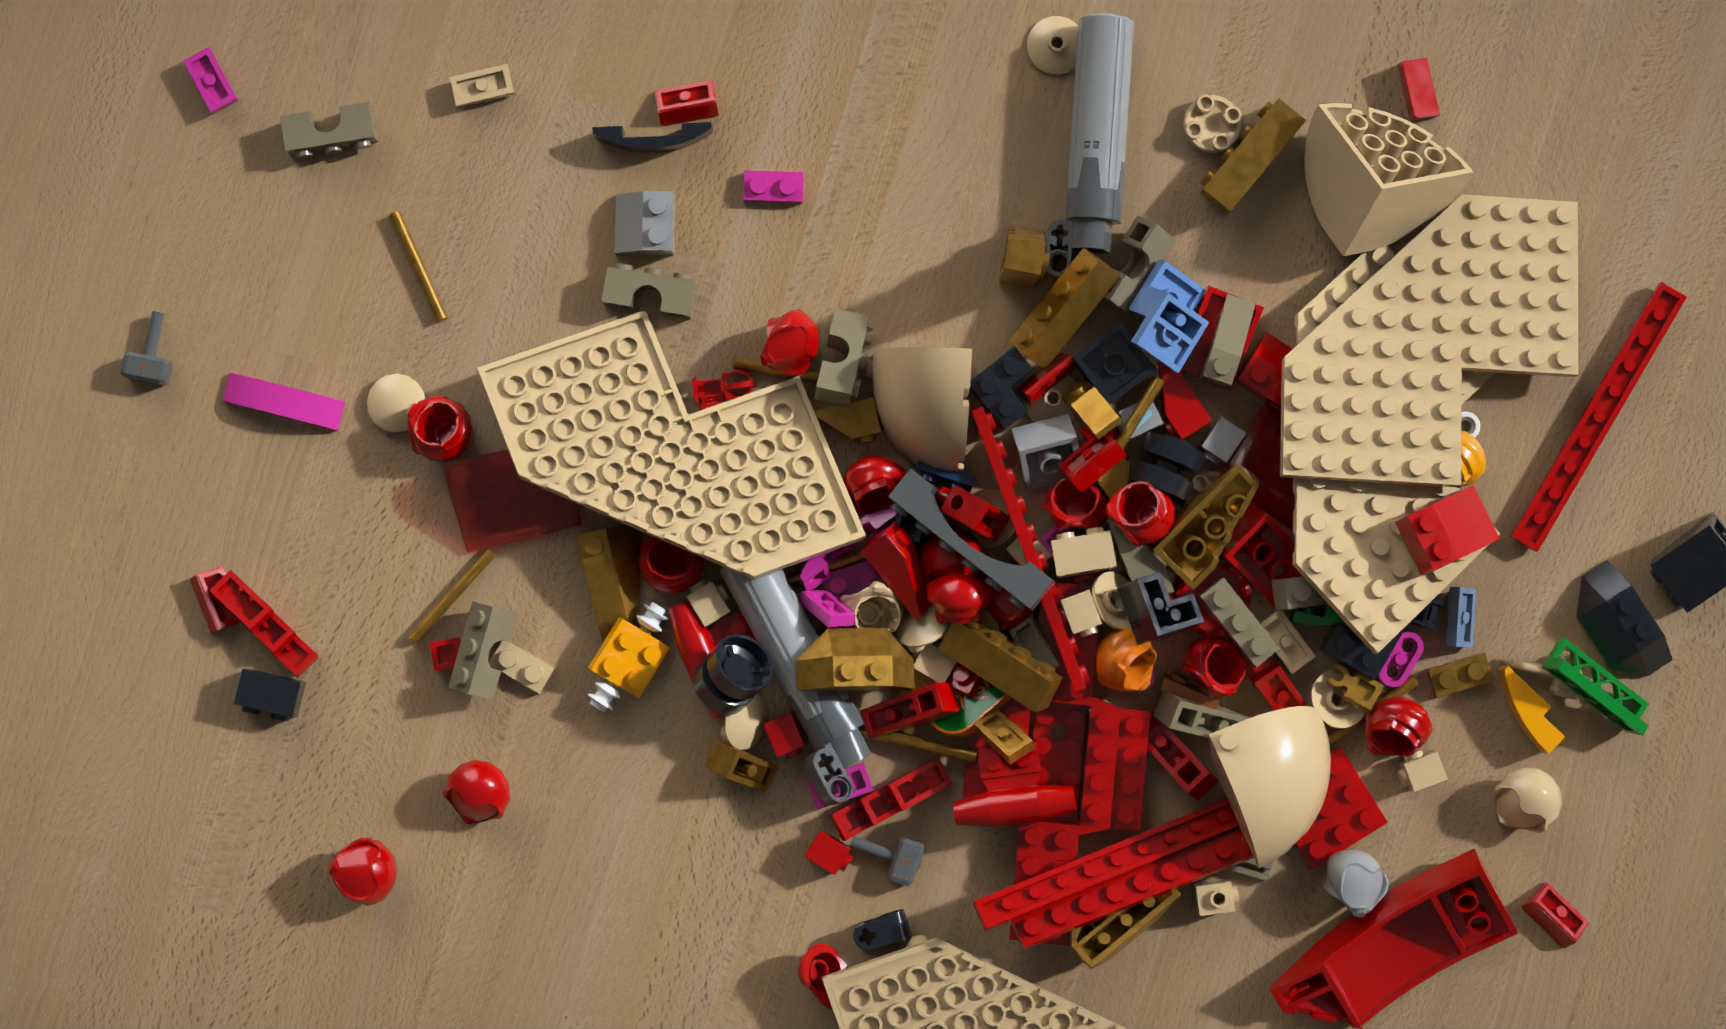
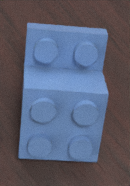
[1128,259,1209,373]

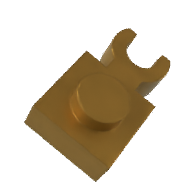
[1326,664,1384,713]

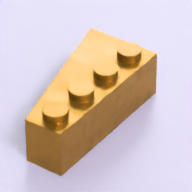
[998,224,1050,289]

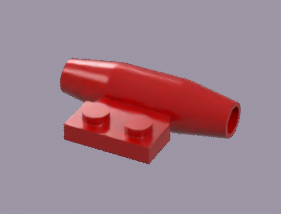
[668,600,756,719]
[953,742,1077,827]

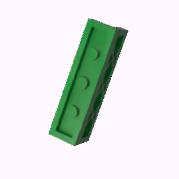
[1542,637,1649,736]

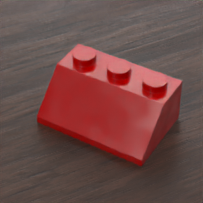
[1235,332,1292,412]

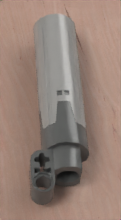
[1046,13,1134,278]
[720,566,871,805]

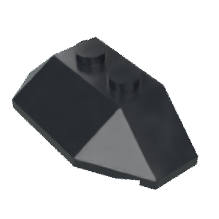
[1576,560,1673,676]

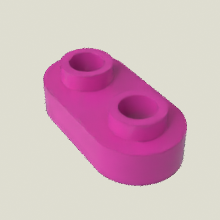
[1378,632,1424,687]

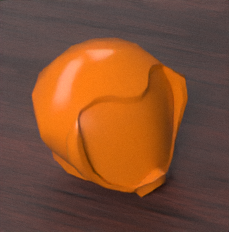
[1095,627,1157,691]

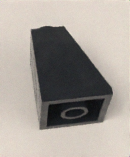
[1650,512,1726,613]

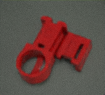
[692,369,753,411]

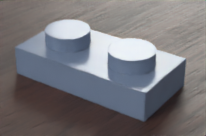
[1445,587,1477,648]

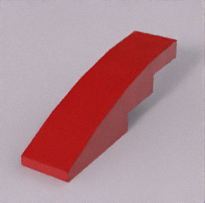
[209,570,319,679]
[829,757,953,841]

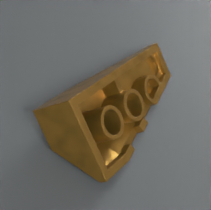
[1148,464,1259,590]
[576,525,642,643]

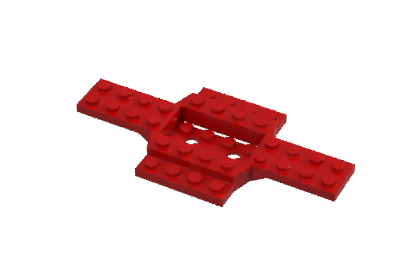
[962,582,1151,946]

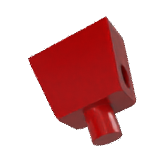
[935,485,1010,542]

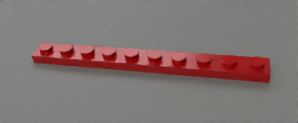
[1510,282,1687,552]
[971,406,1090,694]
[973,799,1240,932]
[1011,829,1254,950]

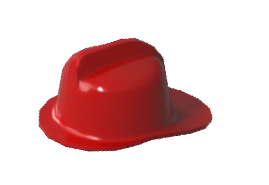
[798,943,849,1010]

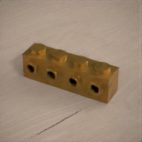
[1200,98,1306,215]
[1009,248,1120,369]
[939,621,1063,712]

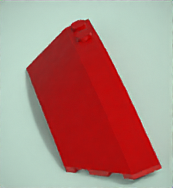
[1269,848,1518,1029]

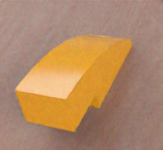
[1498,665,1565,754]

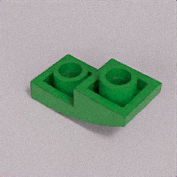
[1289,606,1344,625]

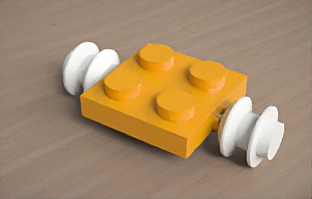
[588,602,670,712]

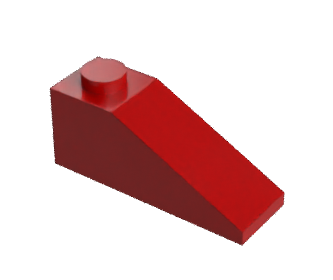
[1157,361,1212,440]
[860,522,930,621]
[860,682,960,739]
[1147,710,1220,801]

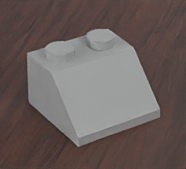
[615,191,675,255]
[1011,414,1079,494]

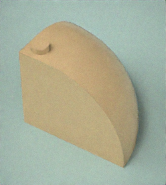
[1304,103,1474,256]
[867,347,972,472]
[1209,706,1331,868]

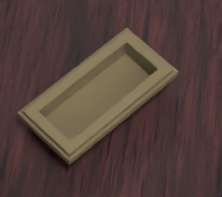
[1009,615,1060,669]

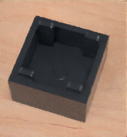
[1073,322,1156,405]

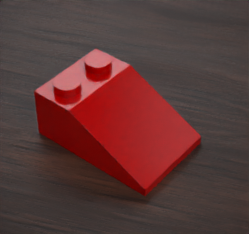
[1395,485,1500,576]
[1220,502,1302,608]

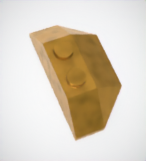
[795,628,915,691]
[1071,871,1181,970]

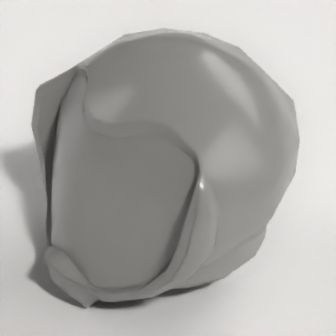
[1323,849,1390,917]

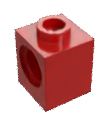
[763,711,808,759]
[804,829,852,875]

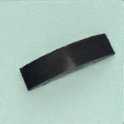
[592,122,713,153]

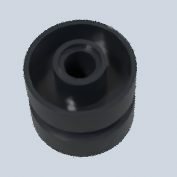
[1128,432,1206,503]
[693,634,773,715]

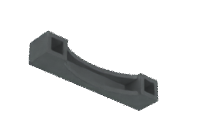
[888,468,1055,611]

